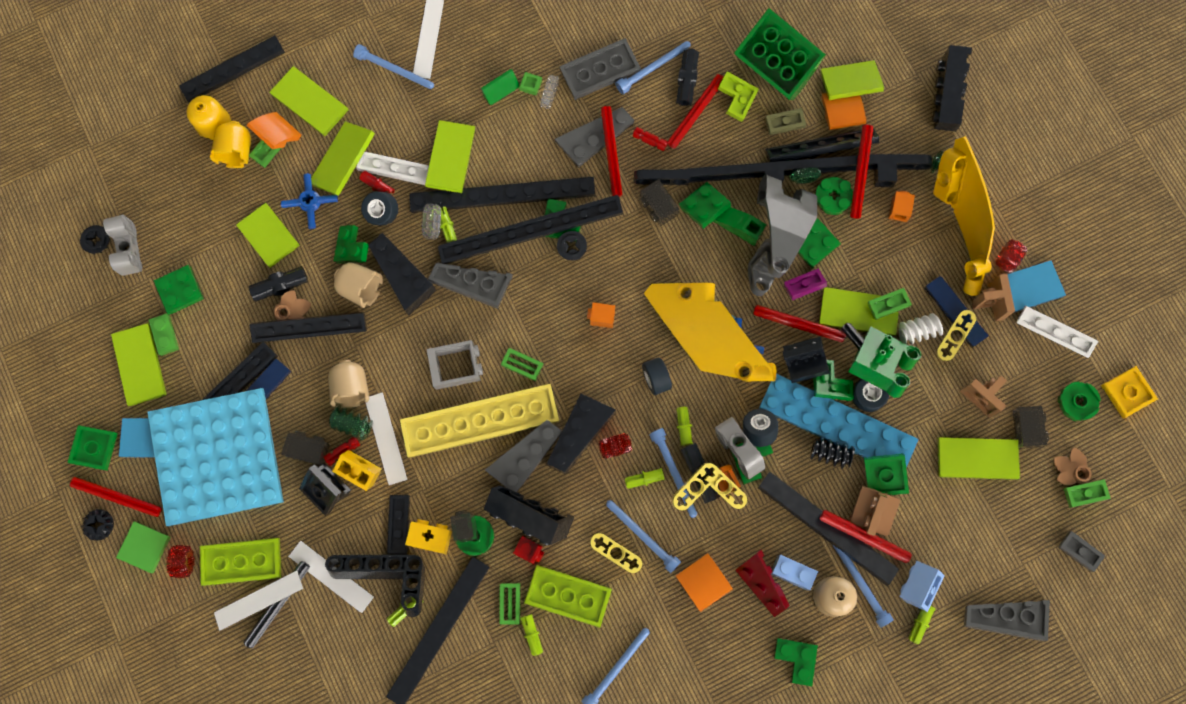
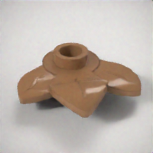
[274,290,311,320]
[1054,448,1092,486]

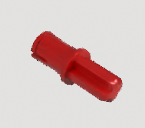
[359,171,395,196]

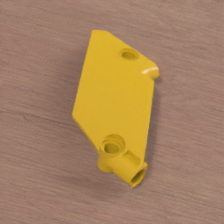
[933,136,995,296]
[644,283,777,382]

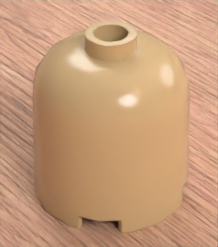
[334,263,383,308]
[328,360,370,408]
[813,576,857,617]

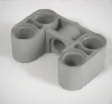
[103,215,142,276]
[715,417,765,480]

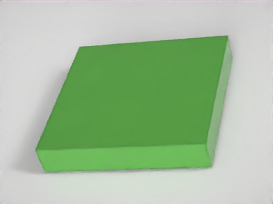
[116,521,171,573]

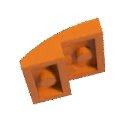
[821,93,866,130]
[247,112,302,149]
[676,553,733,612]

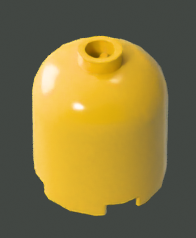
[186,95,231,140]
[210,121,251,168]

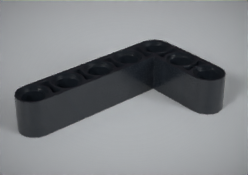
[325,555,425,617]

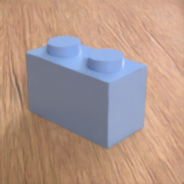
[771,555,818,590]
[900,561,945,612]

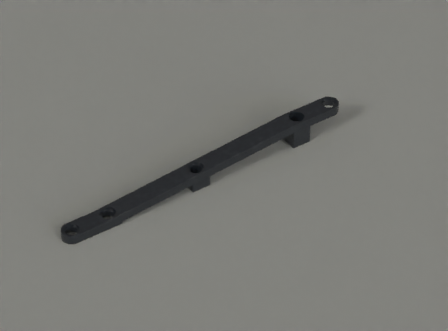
[633,154,932,187]

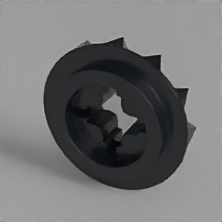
[80,225,111,255]
[557,230,587,261]
[81,509,114,541]

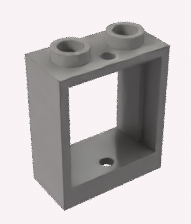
[427,340,483,390]

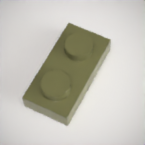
[765,108,806,135]

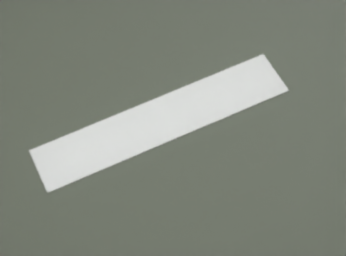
[413,0,444,79]
[366,392,407,485]
[288,541,374,613]
[214,571,303,631]

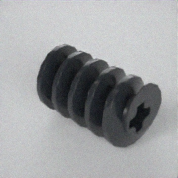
[810,437,855,469]

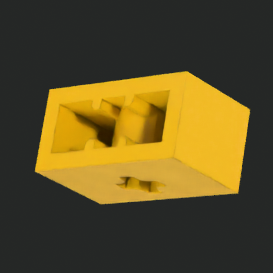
[332,450,382,491]
[405,519,452,555]

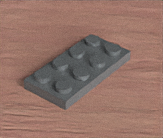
[559,38,641,100]

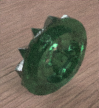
[791,167,821,184]

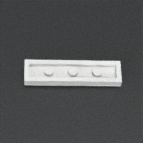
[356,152,429,185]
[1016,305,1098,358]

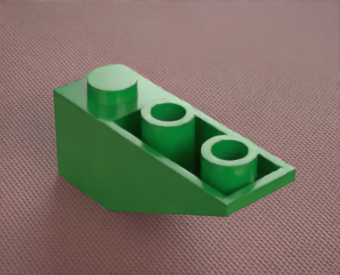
[713,207,767,247]

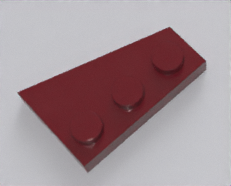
[735,550,790,617]

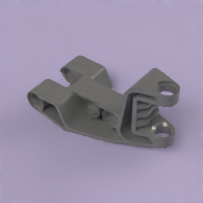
[748,175,817,296]

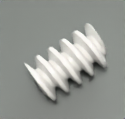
[899,313,943,344]

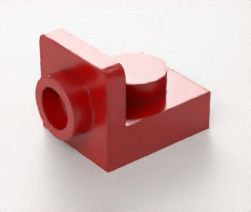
[513,536,545,565]

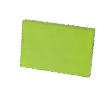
[820,60,884,100]
[236,203,300,268]

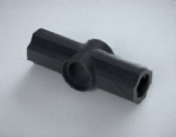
[676,49,699,106]
[249,266,309,302]
[681,443,720,504]

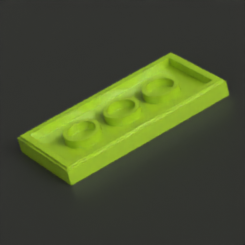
[269,66,349,136]
[425,120,475,193]
[311,121,375,196]
[819,287,899,337]
[111,323,167,406]
[937,437,1020,480]
[200,538,281,586]
[524,565,612,628]

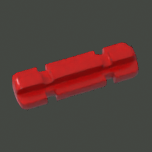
[633,127,667,151]
[324,436,360,466]

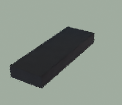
[387,495,410,555]

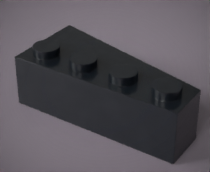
[932,45,972,132]
[368,233,436,316]
[547,394,616,475]
[484,485,574,545]

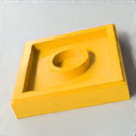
[1101,366,1158,419]

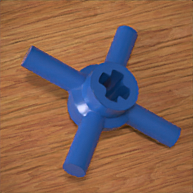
[281,173,338,229]

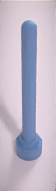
[615,41,691,95]
[353,44,434,89]
[649,428,697,518]
[606,500,681,573]
[832,545,894,628]
[581,628,649,704]

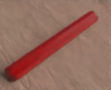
[667,74,723,149]
[601,106,622,197]
[850,124,873,219]
[753,305,846,343]
[70,477,162,517]
[820,510,912,563]

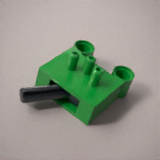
[841,322,922,398]

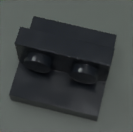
[783,336,830,383]
[299,463,351,516]

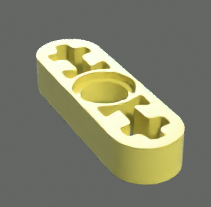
[937,310,976,361]
[591,533,642,573]

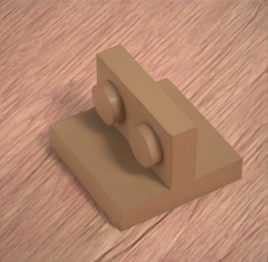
[972,274,1015,321]
[960,376,1007,418]
[849,485,901,536]

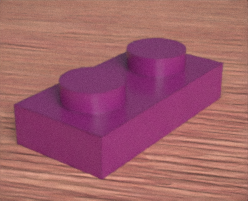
[784,268,827,301]

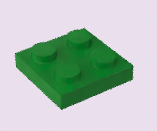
[679,182,732,229]
[798,218,841,268]
[153,265,204,315]
[67,425,118,471]
[864,453,909,495]

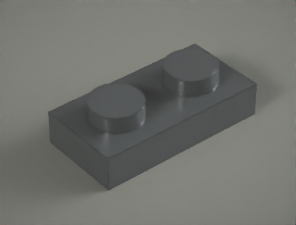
[1058,531,1105,572]

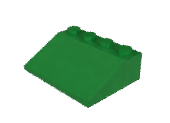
[734,8,826,100]

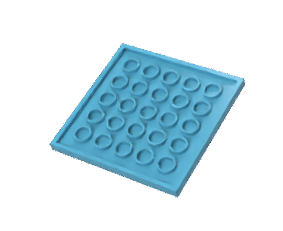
[148,388,284,527]

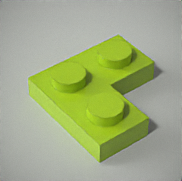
[718,71,759,122]

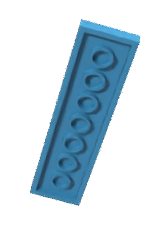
[759,374,919,468]

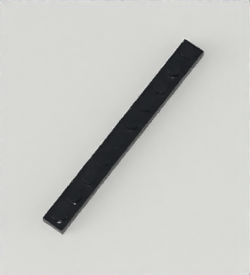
[409,177,596,213]
[438,195,624,264]

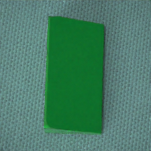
[481,69,520,105]

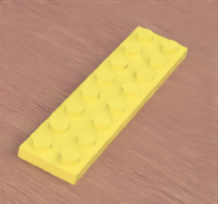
[400,384,560,458]

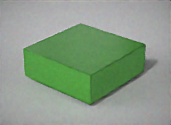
[519,72,542,96]

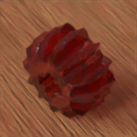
[996,239,1027,273]
[599,433,632,459]
[165,545,195,578]

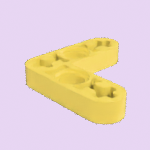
[672,463,747,511]

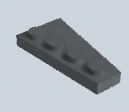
[555,107,634,168]
[428,263,513,309]
[485,420,562,492]
[964,600,1050,642]

